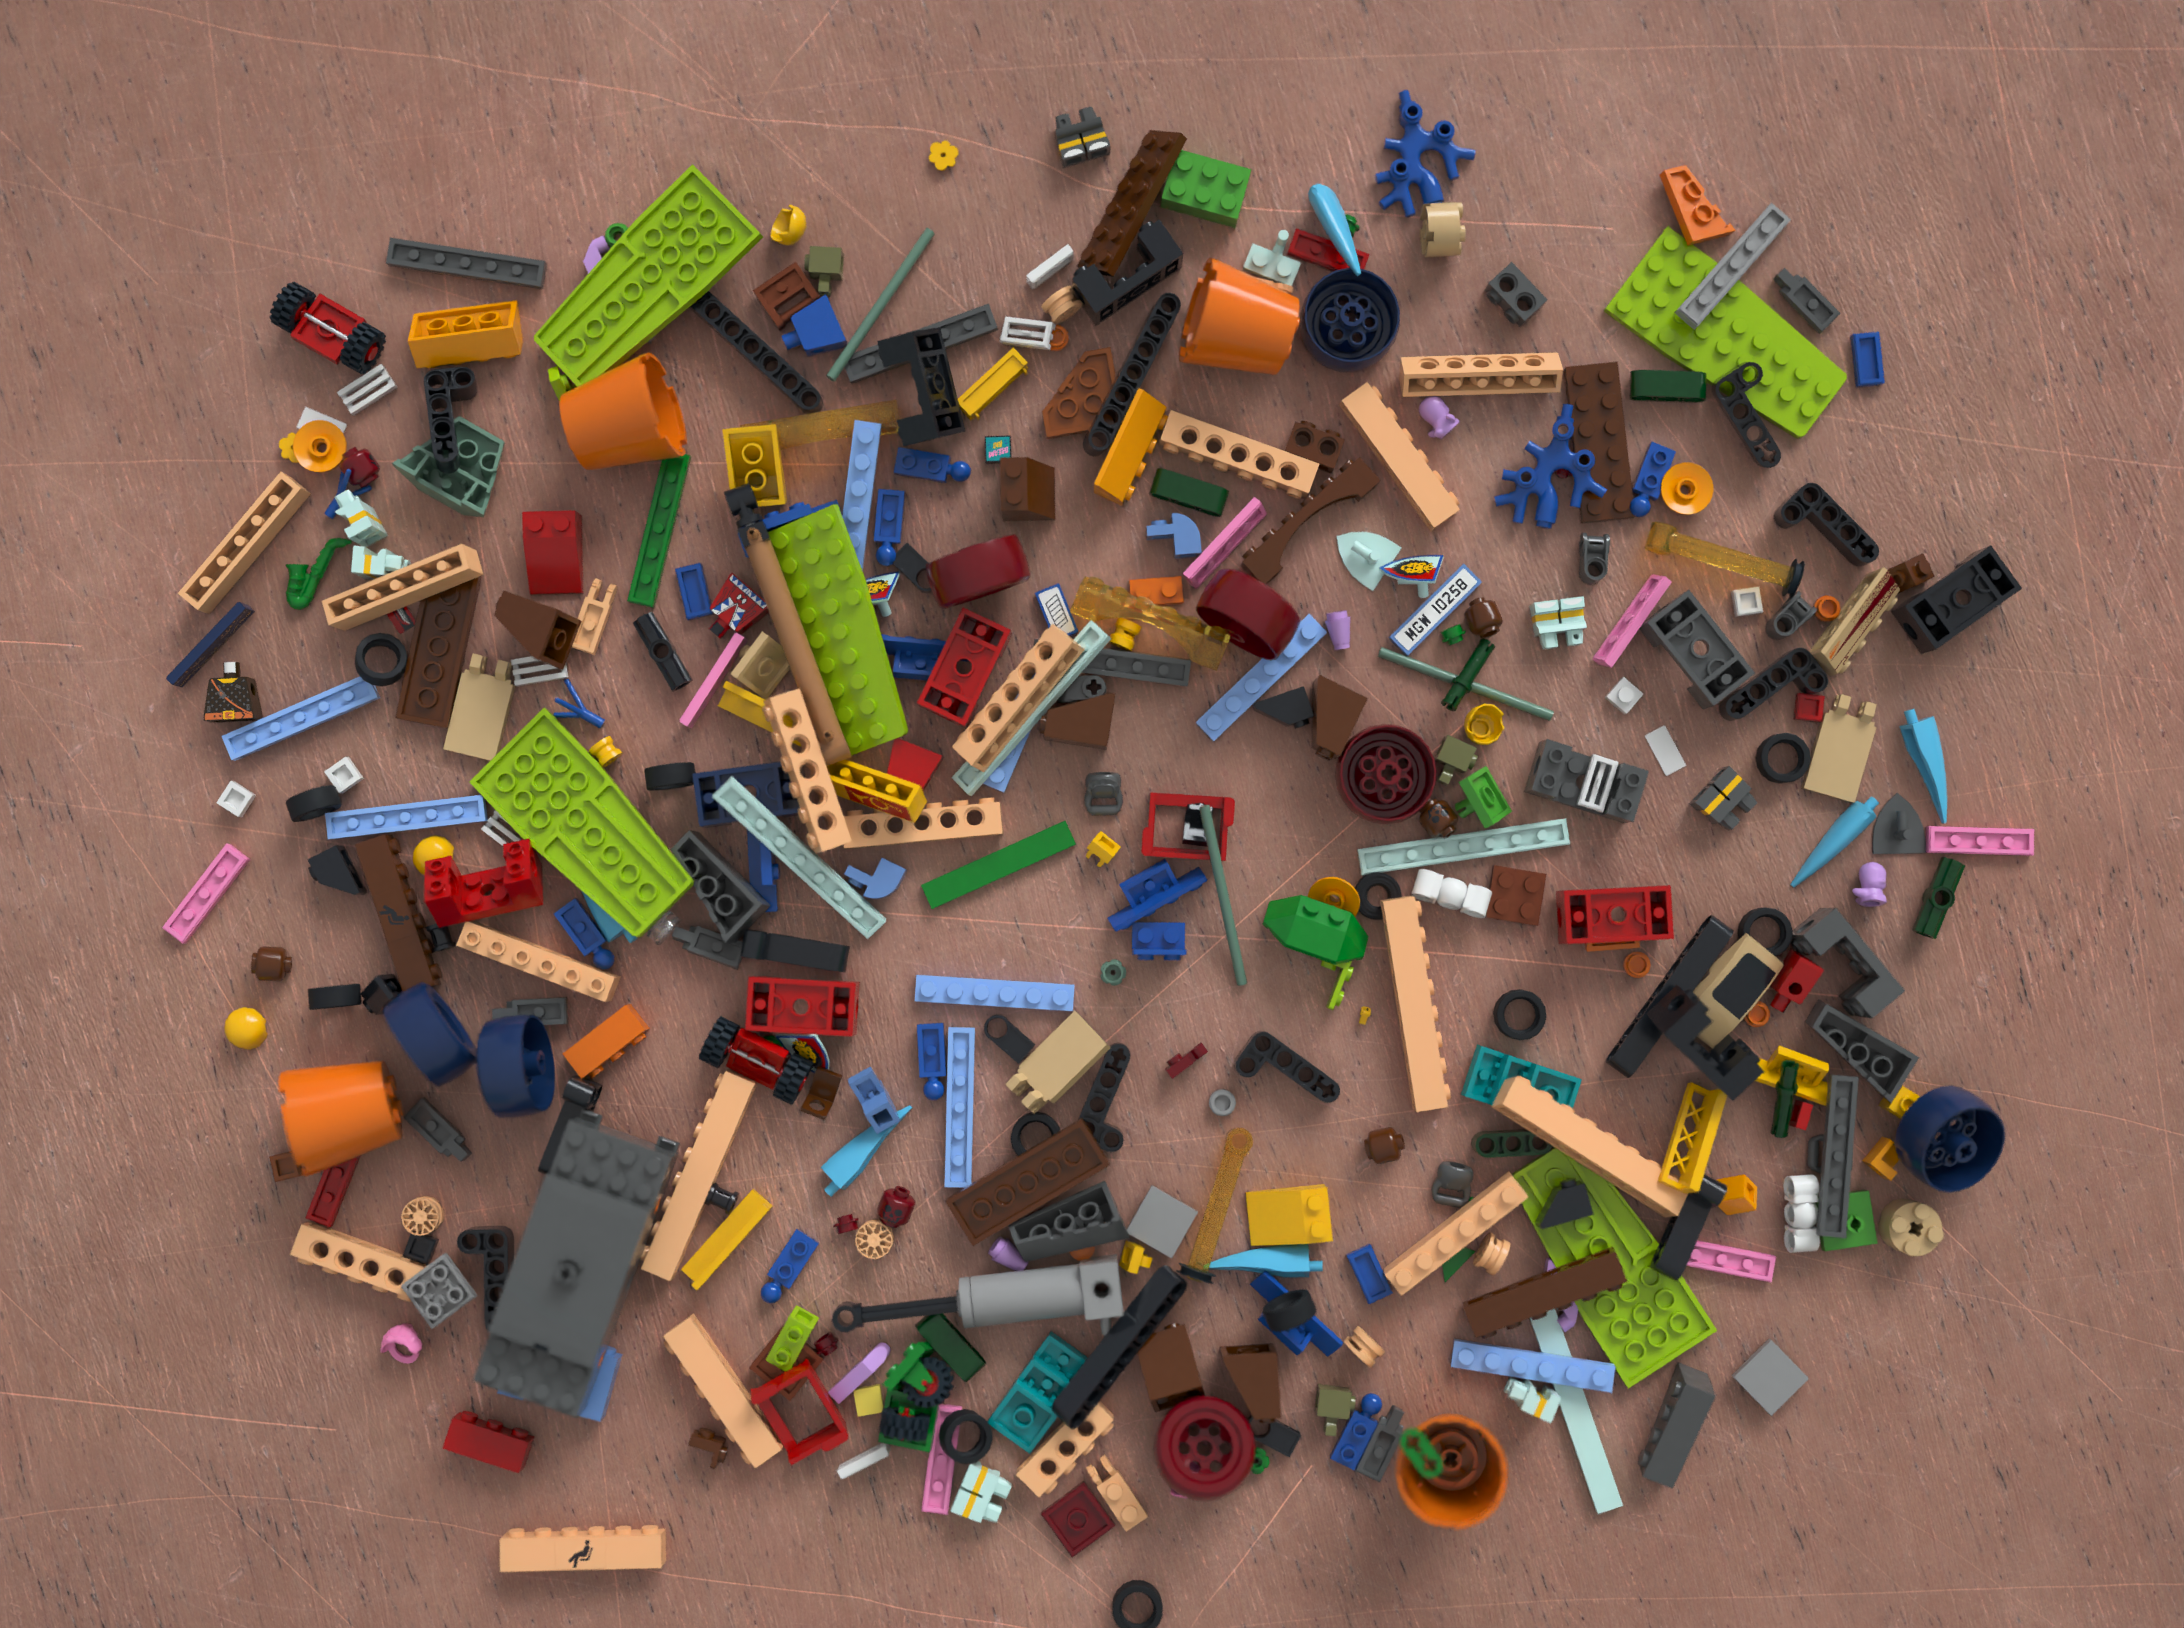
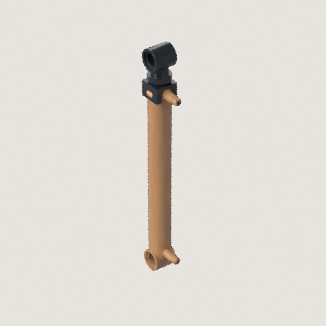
[724,483,852,766]

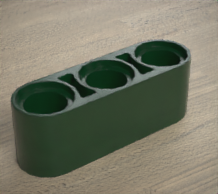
[1630,370,1707,403]
[1149,468,1229,517]
[1471,1129,1552,1158]
[915,1314,987,1382]

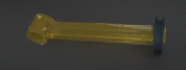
[1644,522,1805,598]
[1176,1127,1253,1284]

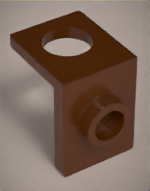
[800,1066,842,1120]

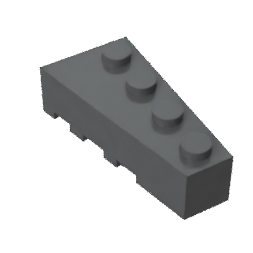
[671,830,771,943]
[1805,999,1919,1103]
[1008,1181,1130,1262]
[1638,1362,1716,1489]

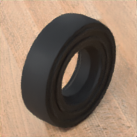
[1355,872,1402,920]

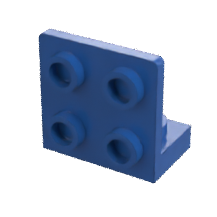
[1132,922,1186,960]

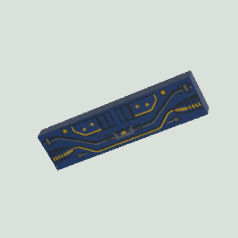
[166,602,255,687]

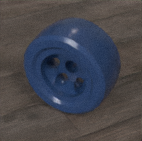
[1300,268,1400,372]
[383,982,476,1087]
[476,1015,555,1118]
[1895,1086,2005,1193]

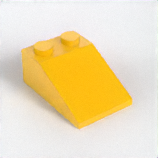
[722,424,787,507]
[1245,1184,1333,1246]

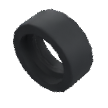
[355,633,407,686]
[1755,733,1811,784]
[644,762,696,791]
[286,785,342,822]
[1738,908,1793,956]
[308,984,362,1010]
[1493,989,1547,1040]
[1011,1112,1060,1156]
[1262,1289,1317,1332]
[939,1409,993,1465]
[1112,1580,1163,1628]

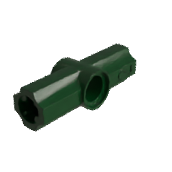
[1912,857,1965,939]

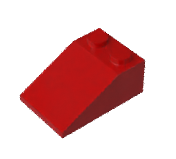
[522,510,583,595]

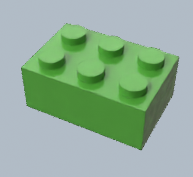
[1161,150,1252,228]

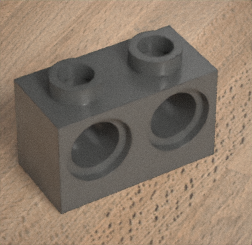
[1485,262,1547,327]

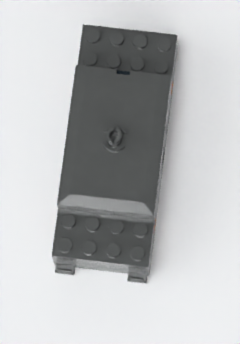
[473,1108,680,1418]

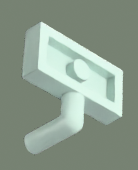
[1242,230,1301,286]

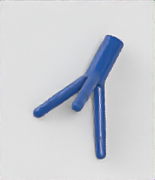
[324,469,372,519]
[553,679,605,729]

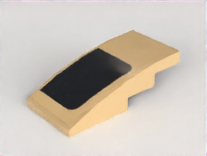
[1693,933,1784,1049]

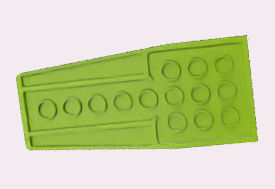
[534,164,763,387]
[1604,226,1847,439]
[768,504,908,756]
[469,708,694,937]
[1512,1147,1717,1389]

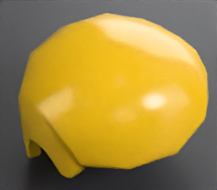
[770,205,806,246]
[1464,704,1505,745]
[413,835,454,876]
[225,1007,268,1050]

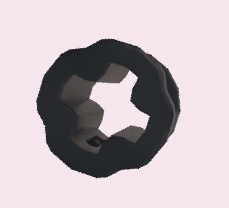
[426,924,456,953]
[705,1183,739,1215]

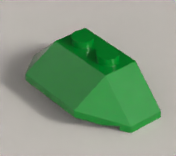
[1262,895,1369,965]

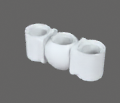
[1411,869,1492,918]
[1783,1175,1820,1253]

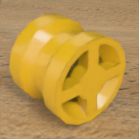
[589,736,623,768]

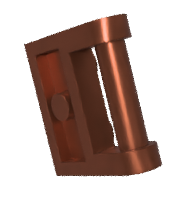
[753,262,821,331]

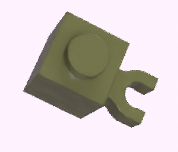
[804,246,844,297]
[1434,735,1478,786]
[1315,1384,1355,1436]

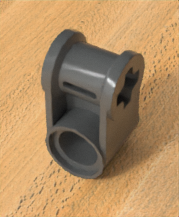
[1579,533,1610,585]
[1765,591,1817,640]
[1057,675,1107,703]

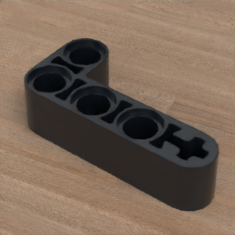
[1712,362,1781,468]
[424,367,477,474]
[1774,483,1879,567]
[1719,648,1828,721]
[740,930,850,973]
[1234,1031,1340,1103]
[1078,1042,1130,1152]
[538,1075,603,1174]
[1651,1174,1727,1281]
[457,1226,514,1330]

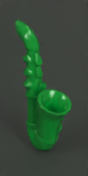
[285,538,352,610]

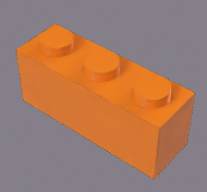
[562,1004,650,1079]

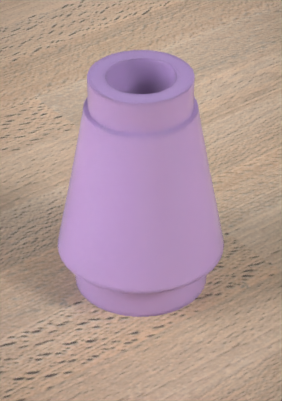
[1325,610,1350,650]
[988,1236,1029,1271]

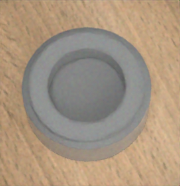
[1209,1089,1236,1116]

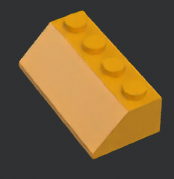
[408,300,523,369]
[1094,388,1169,506]

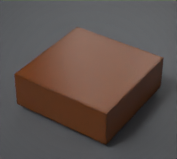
[269,1151,303,1182]

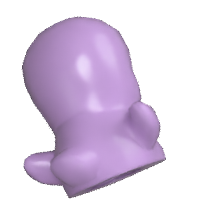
[1419,396,1460,439]
[1852,862,1887,907]

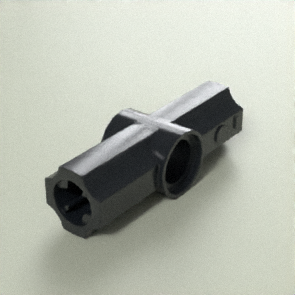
[633,612,693,692]

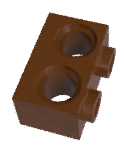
[1285,421,1345,474]

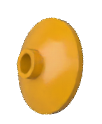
[293,420,347,473]
[1661,462,1714,515]
[1308,877,1360,917]

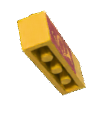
[826,759,927,823]

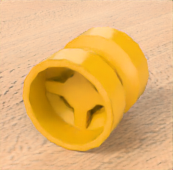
[1109,617,1142,651]

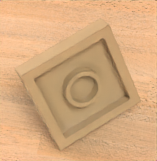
[730,631,790,700]

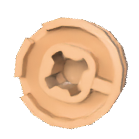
[1041,286,1083,325]
[401,1196,444,1236]
[855,1219,894,1259]
[1473,1232,1510,1275]
[1344,1326,1385,1368]

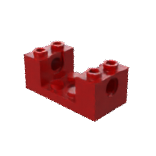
[917,607,1012,729]
[424,839,543,928]
[1556,885,1674,944]
[745,976,860,1037]

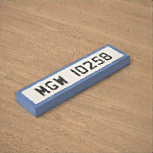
[1389,564,1482,656]

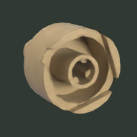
[1420,202,1466,257]
[1878,1199,1944,1256]

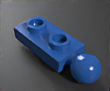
[1629,442,1676,517]
[894,447,971,483]
[874,489,905,566]
[554,898,615,970]
[917,1023,947,1100]
[760,1229,819,1304]
[1330,1393,1382,1470]

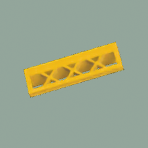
[718,681,802,747]
[1658,1082,1727,1194]
[681,1189,773,1290]

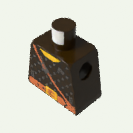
[204,662,263,723]

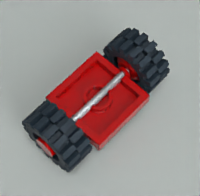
[270,282,386,374]
[698,1016,814,1105]

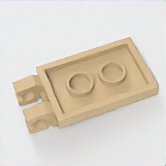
[443,654,515,761]
[1801,694,1877,803]
[1006,1011,1111,1114]

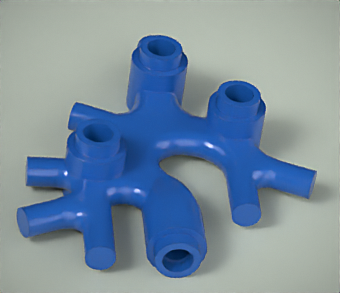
[1375,90,1476,217]
[1494,404,1608,529]

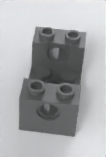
[1639,590,1755,709]
[1524,739,1649,823]
[1790,908,1905,1018]

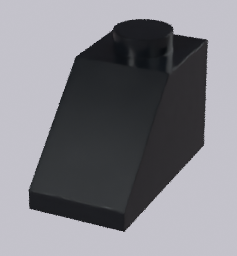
[1252,686,1314,729]
[308,845,367,895]
[360,974,403,1015]
[1536,1178,1594,1229]

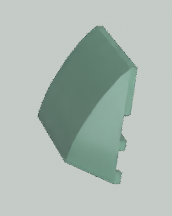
[392,416,505,517]

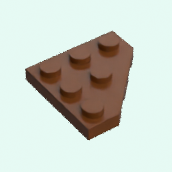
[1042,347,1123,439]

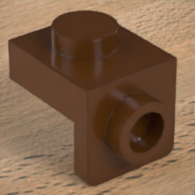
[1888,553,1935,593]
[688,1428,728,1469]

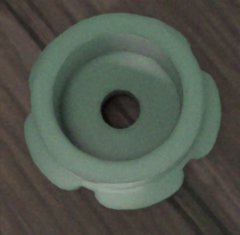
[1101,959,1126,986]

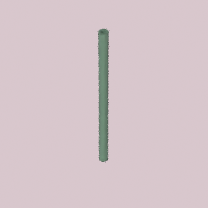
[826,228,935,382]
[1378,647,1554,721]
[1199,805,1247,986]

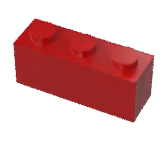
[442,1411,535,1473]

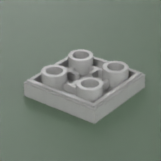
[1127,1185,1198,1259]
[401,1252,478,1329]
[1731,1339,1809,1416]

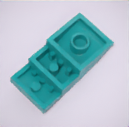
[1461,1044,1582,1109]
[987,1331,1088,1454]

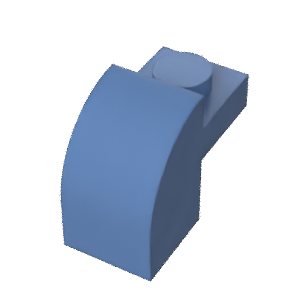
[1146,513,1202,559]
[844,858,907,899]
[847,1066,900,1134]

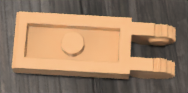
[572,579,617,656]
[1086,1455,1148,1532]

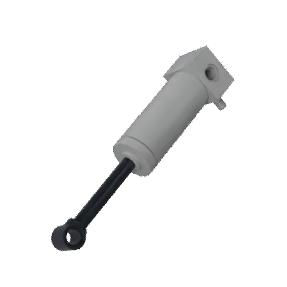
[832,1254,1123,1336]

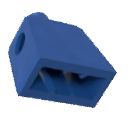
[782,295,847,356]

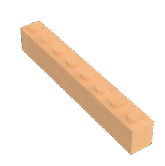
[1380,896,1451,1112]
[640,1069,758,1281]
[1491,1076,1688,1218]

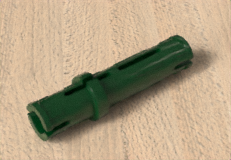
[1441,639,1495,711]
[1770,1060,1799,1138]

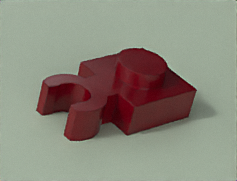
[1165,1043,1208,1079]

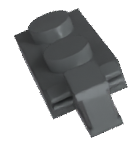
[1773,268,1840,334]
[672,926,743,970]
[492,997,568,1025]
[404,1097,472,1162]
[1355,1405,1404,1482]

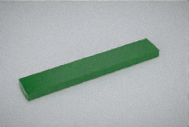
[627,454,691,608]
[921,821,1076,909]

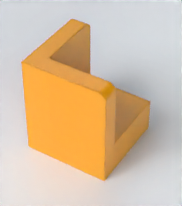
[1862,1137,1899,1181]
[1717,1174,1757,1215]

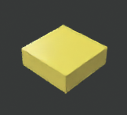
[853,1384,884,1417]

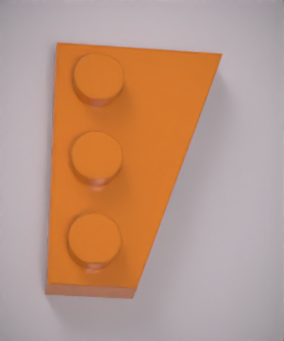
[1659,165,1736,246]

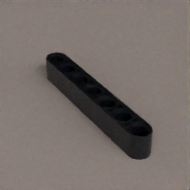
[689,291,823,415]
[1083,293,1181,457]
[1606,915,1734,1078]
[1052,1265,1187,1429]

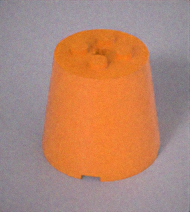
[1179,258,1300,375]
[560,353,687,470]
[279,1061,404,1177]
[1396,1413,1508,1529]

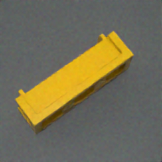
[958,347,1028,421]

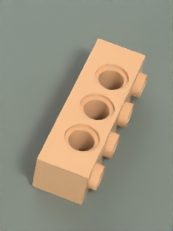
[1016,1401,1114,1497]

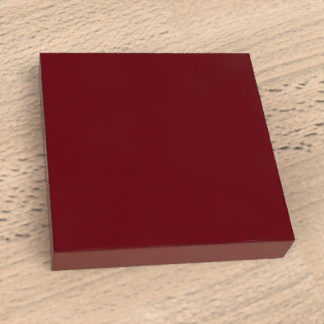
[1041,1481,1115,1558]

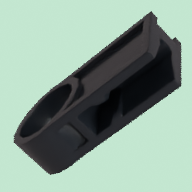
[893,543,932,593]
[984,1015,1035,1064]
[1247,1415,1301,1458]

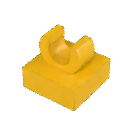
[1086,831,1121,867]
[1118,1240,1152,1274]

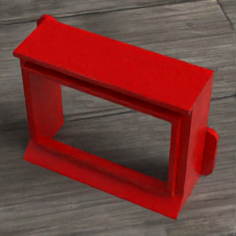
[1141,792,1235,861]
[751,1358,849,1465]

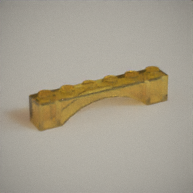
[740,399,901,451]
[1070,576,1230,671]

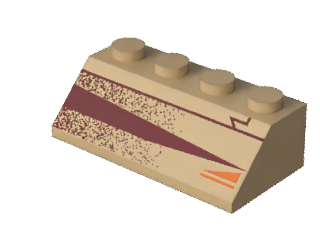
[1809,567,1900,676]

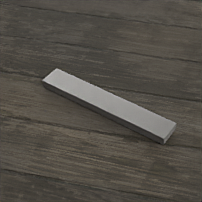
[1675,203,1791,330]

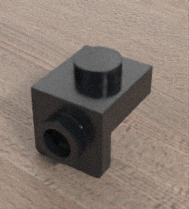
[1182,803,1213,847]

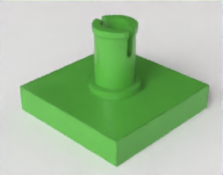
[1455,766,1512,829]
[1814,1190,1878,1251]

